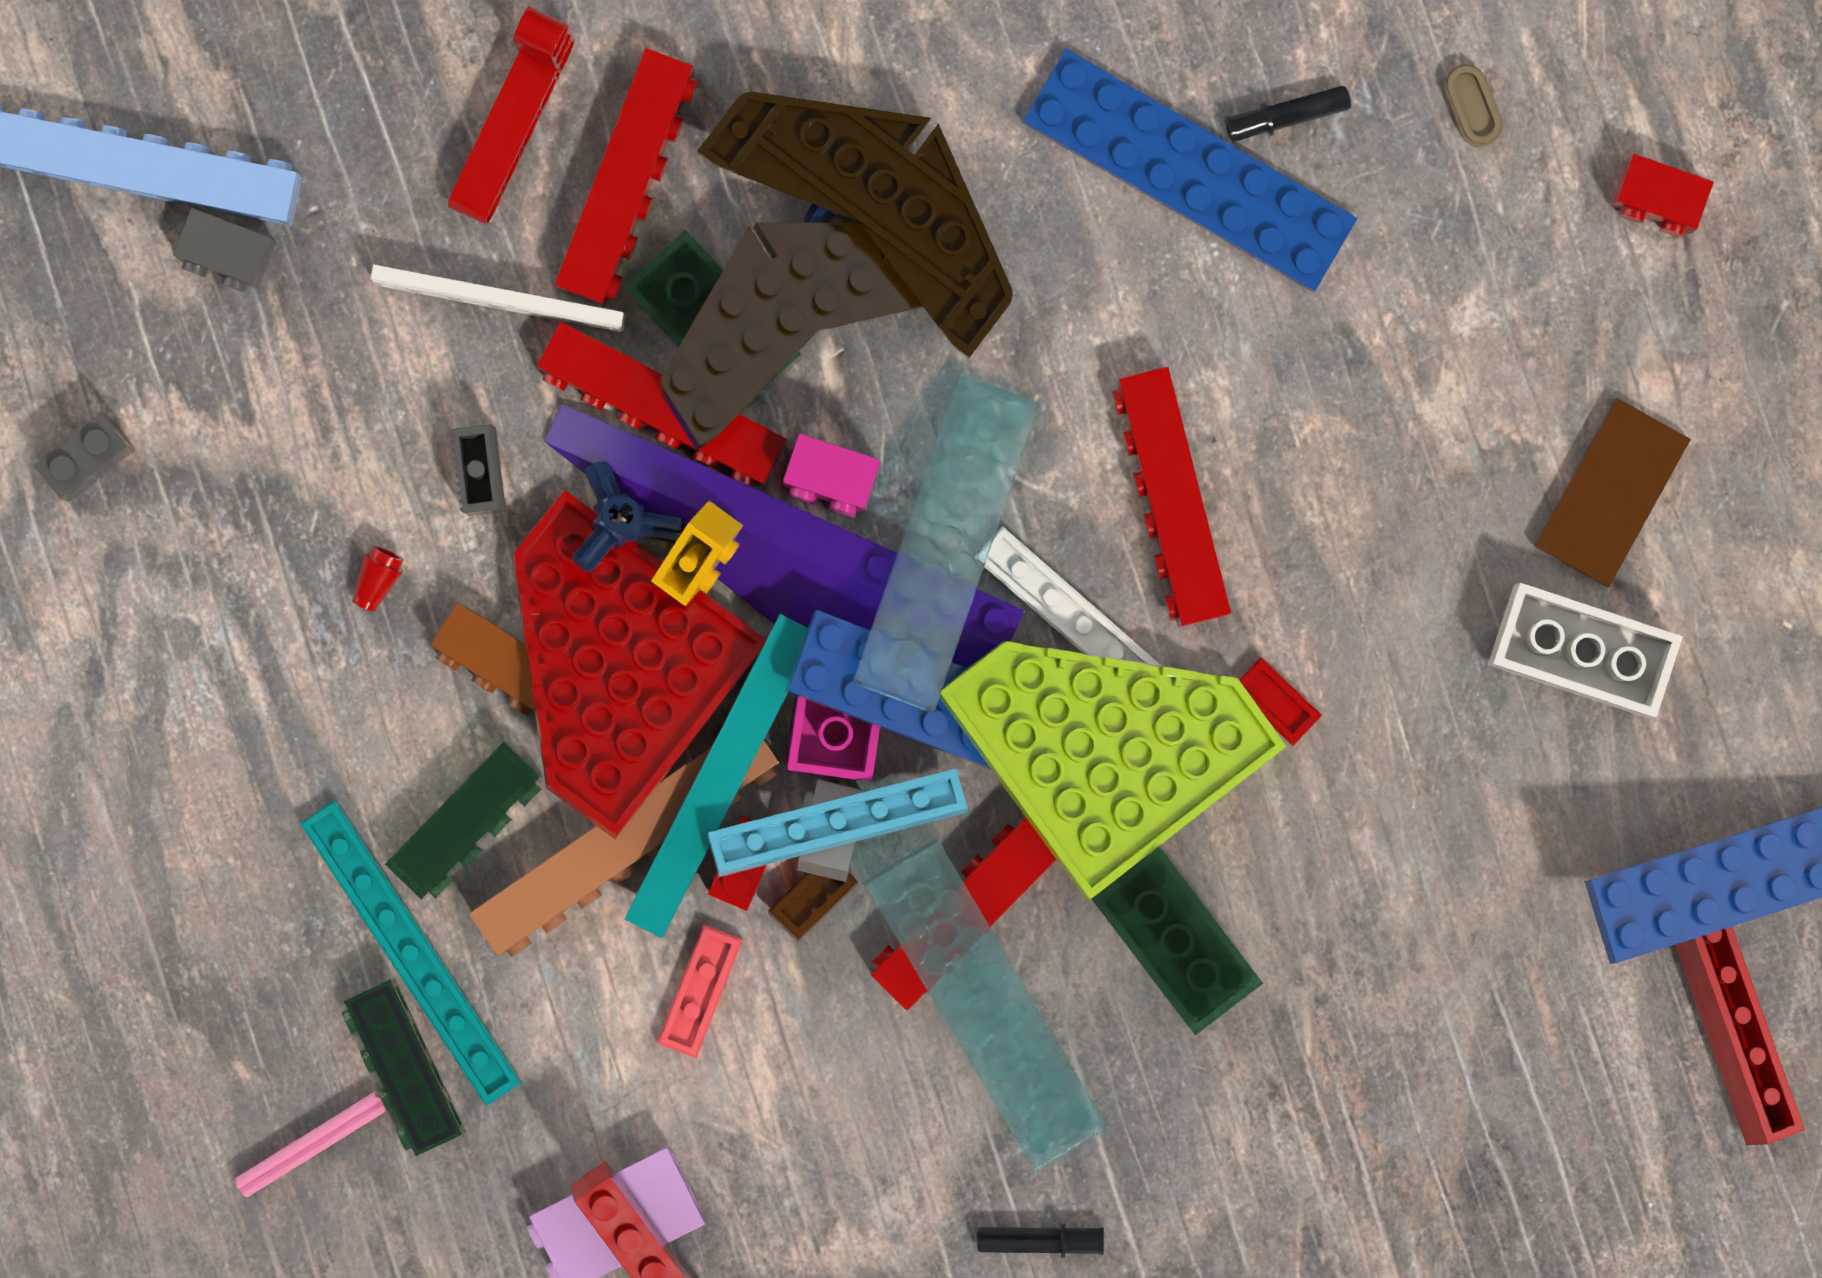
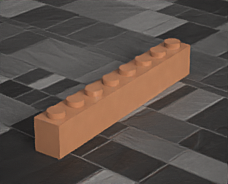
[469,740,780,958]

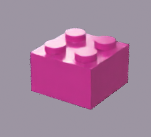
[783,433,881,518]
[785,695,880,782]

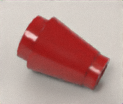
[352,546,404,612]

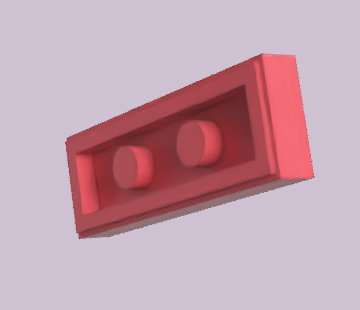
[657,924,743,1059]

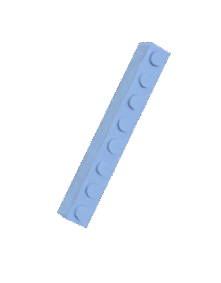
[0,104,302,227]

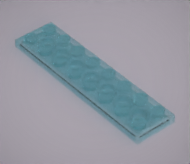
[852,374,1040,713]
[863,838,1108,1172]

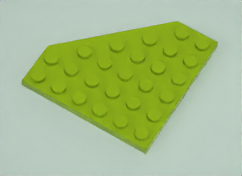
[936,641,1287,900]

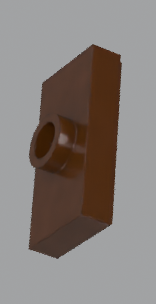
[768,872,858,943]

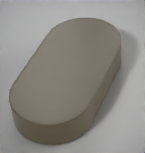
[1443,64,1503,147]

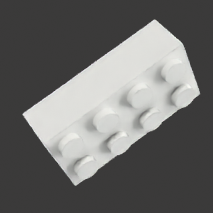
[1488,583,1683,719]

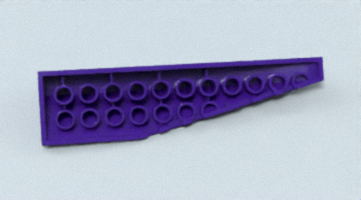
[544,404,1024,668]

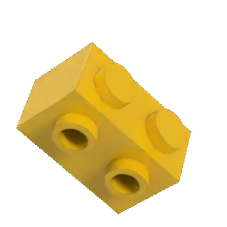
[651,501,743,606]

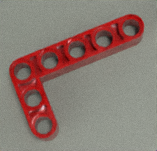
[448,6,575,225]

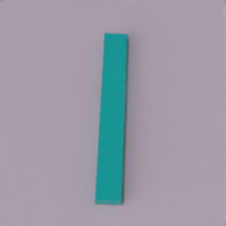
[624,614,808,938]
[299,800,523,1107]

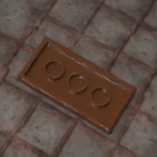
[1533,398,1691,588]

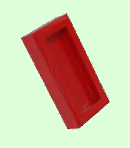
[1239,657,1322,746]

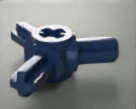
[572,461,682,573]

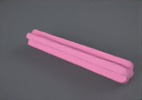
[235,1092,387,1197]

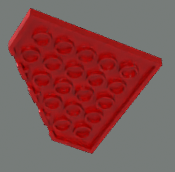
[512,490,766,840]

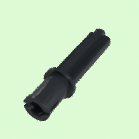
[1225,86,1351,143]
[977,1224,1104,1258]

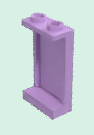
[527,1145,707,1278]

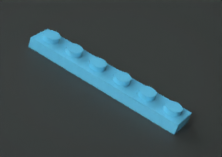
[708,769,968,877]

